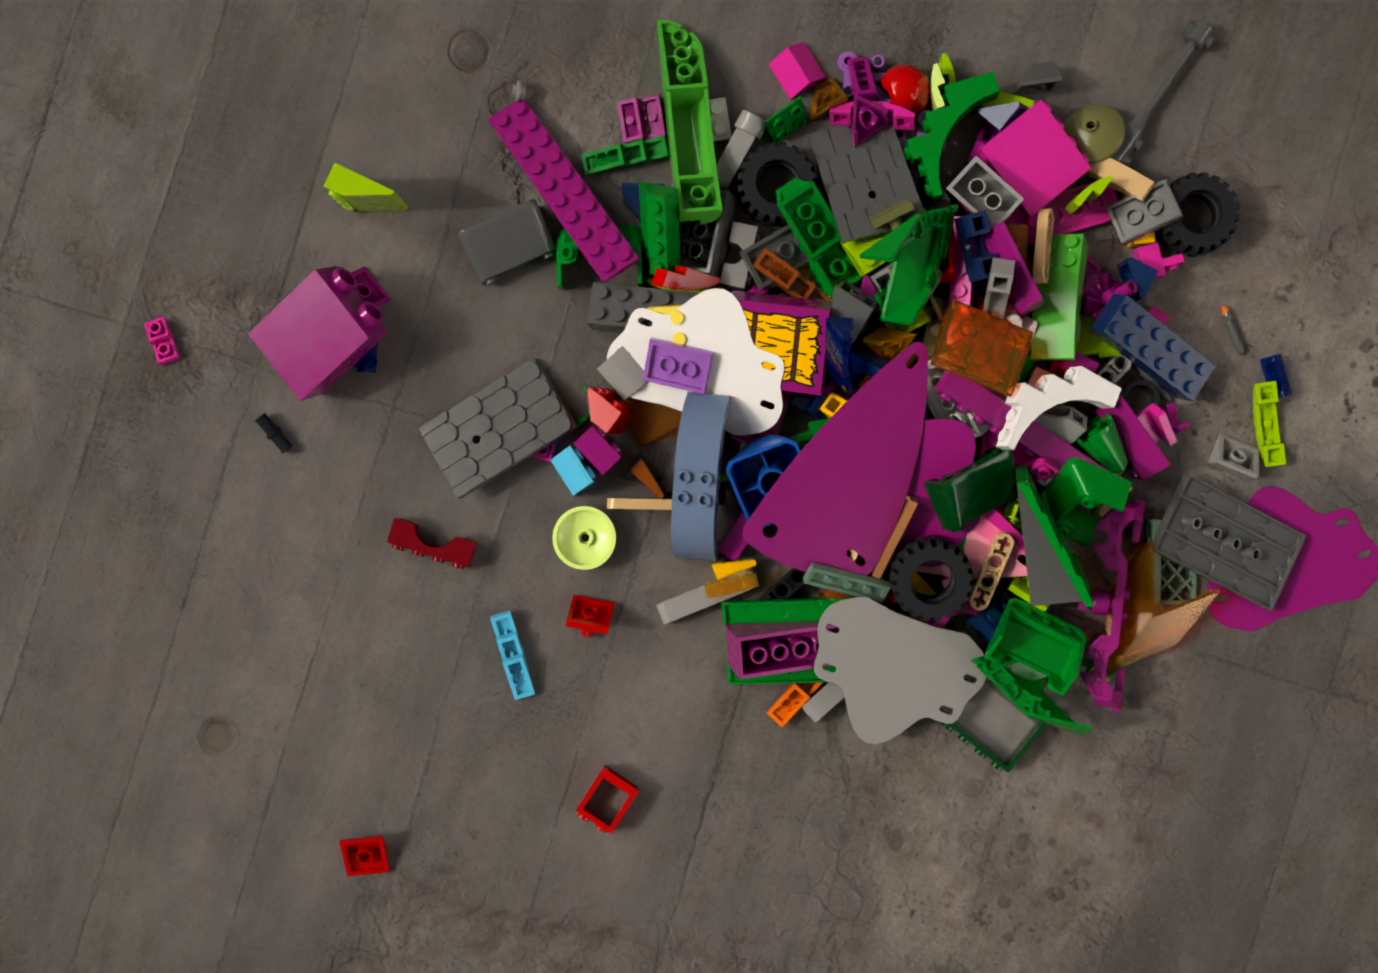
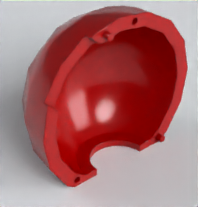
[881,64,931,116]

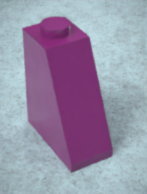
[718,510,747,561]

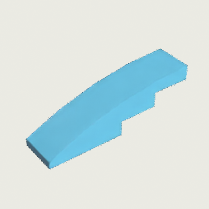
[490,610,535,700]

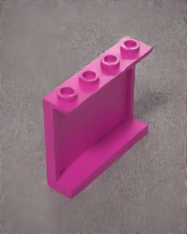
[975,100,1091,217]

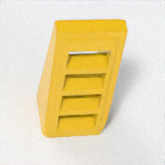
[711,559,757,580]

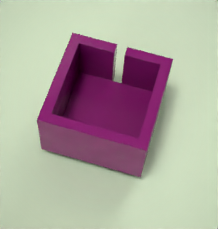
[574,427,623,476]

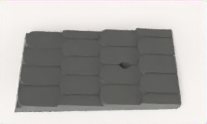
[807,122,924,244]
[418,358,578,498]
[1149,473,1306,611]

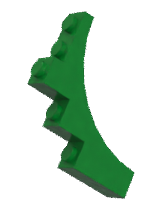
[903,71,1000,203]

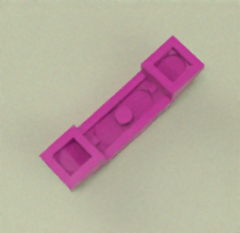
[829,101,915,130]

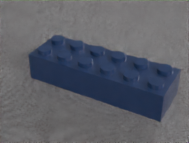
[1090,294,1216,402]

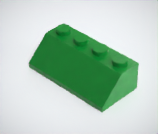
[639,182,681,275]

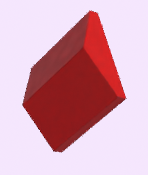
[340,836,390,876]

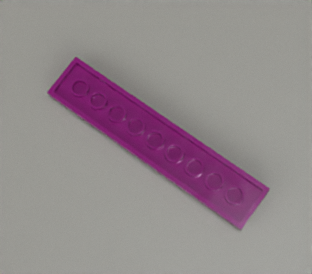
[488,100,639,284]

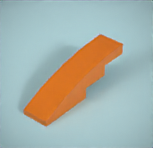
[767,682,823,727]

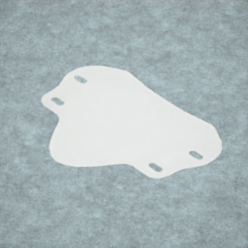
[607,288,784,436]

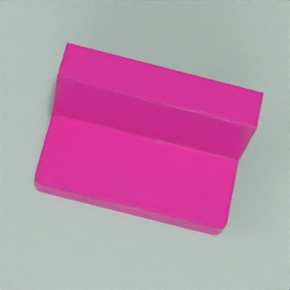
[1136,403,1177,446]

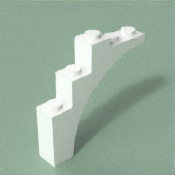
[996,366,1122,450]

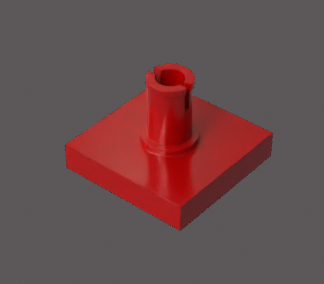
[565,595,615,638]

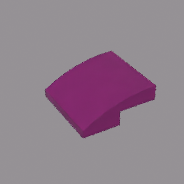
[617,94,667,144]

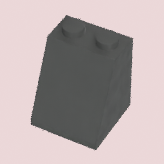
[828,279,878,353]

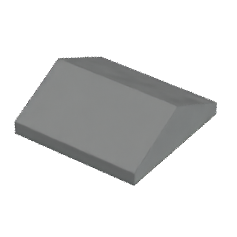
[597,346,647,401]

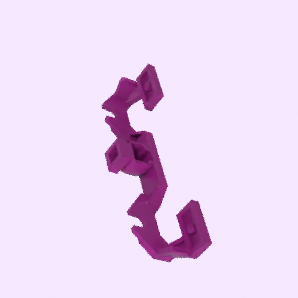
[1078,500,1145,713]

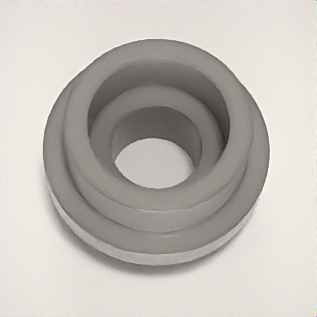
[511,80,526,102]

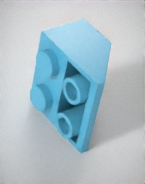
[550,446,596,496]

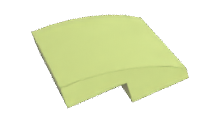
[930,63,945,110]

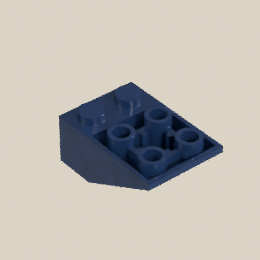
[967,581,1031,645]

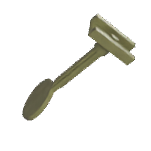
[868,198,944,322]

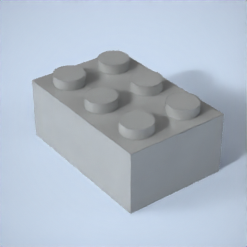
[946,156,1024,229]

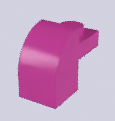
[1132,242,1185,279]

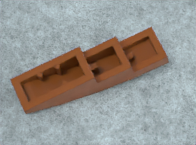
[753,248,832,301]

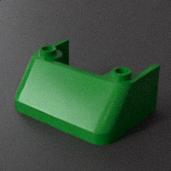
[556,225,643,290]
[1041,458,1132,547]

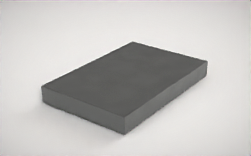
[1106,179,1184,246]

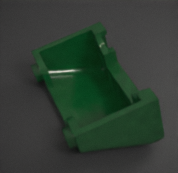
[924,447,1018,532]

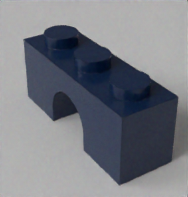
[954,210,997,282]

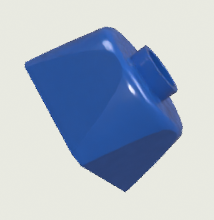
[726,435,803,528]

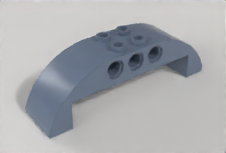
[671,392,731,563]

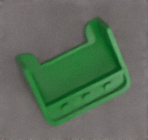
[984,598,1087,696]

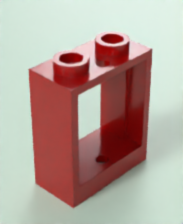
[576,765,640,834]

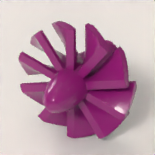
[1082,272,1137,321]

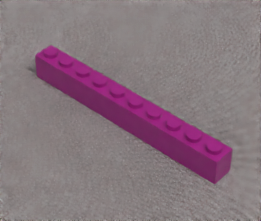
[934,368,1108,471]

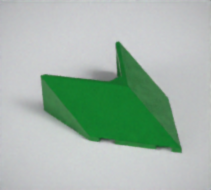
[859,205,958,325]
[971,644,1092,737]

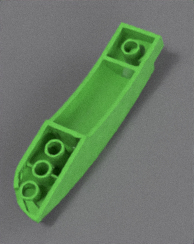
[657,20,723,225]

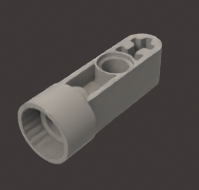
[716,110,767,190]

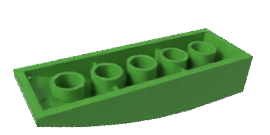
[1031,234,1088,360]

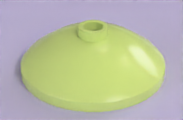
[552,506,616,570]

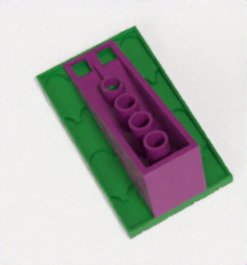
[721,597,856,685]

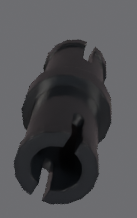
[255,413,293,454]

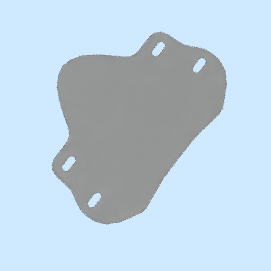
[814,597,986,744]

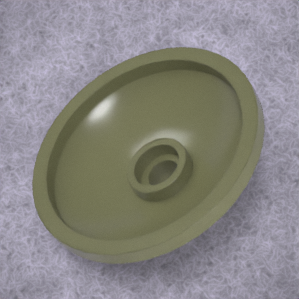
[1063,104,1126,164]

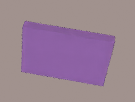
[643,338,714,394]

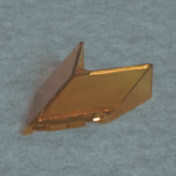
[1106,542,1221,673]

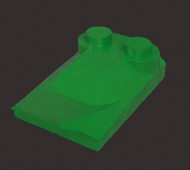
[776,178,841,260]
[809,242,871,297]

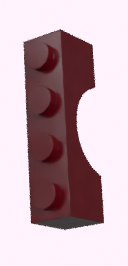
[387,518,478,570]

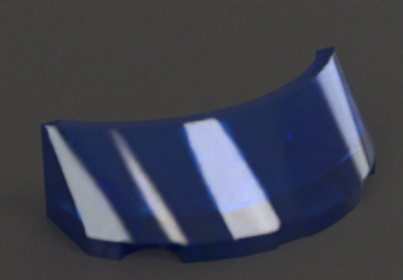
[825,317,860,397]

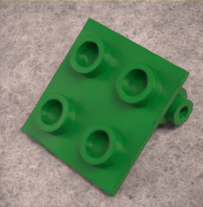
[765,96,808,144]

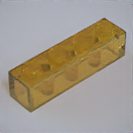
[704,571,759,598]

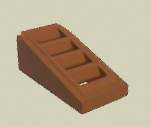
[631,458,664,499]

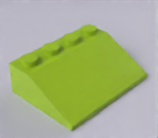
[323,163,409,212]

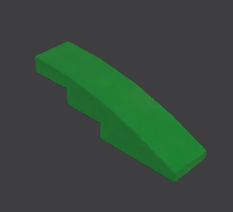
[581,135,670,176]

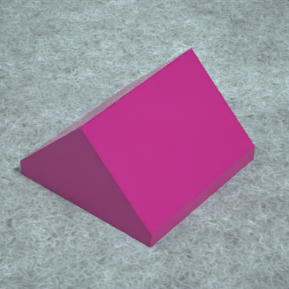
[768,42,826,100]

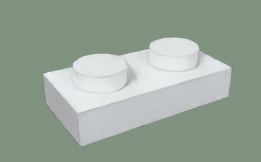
[709,97,732,143]

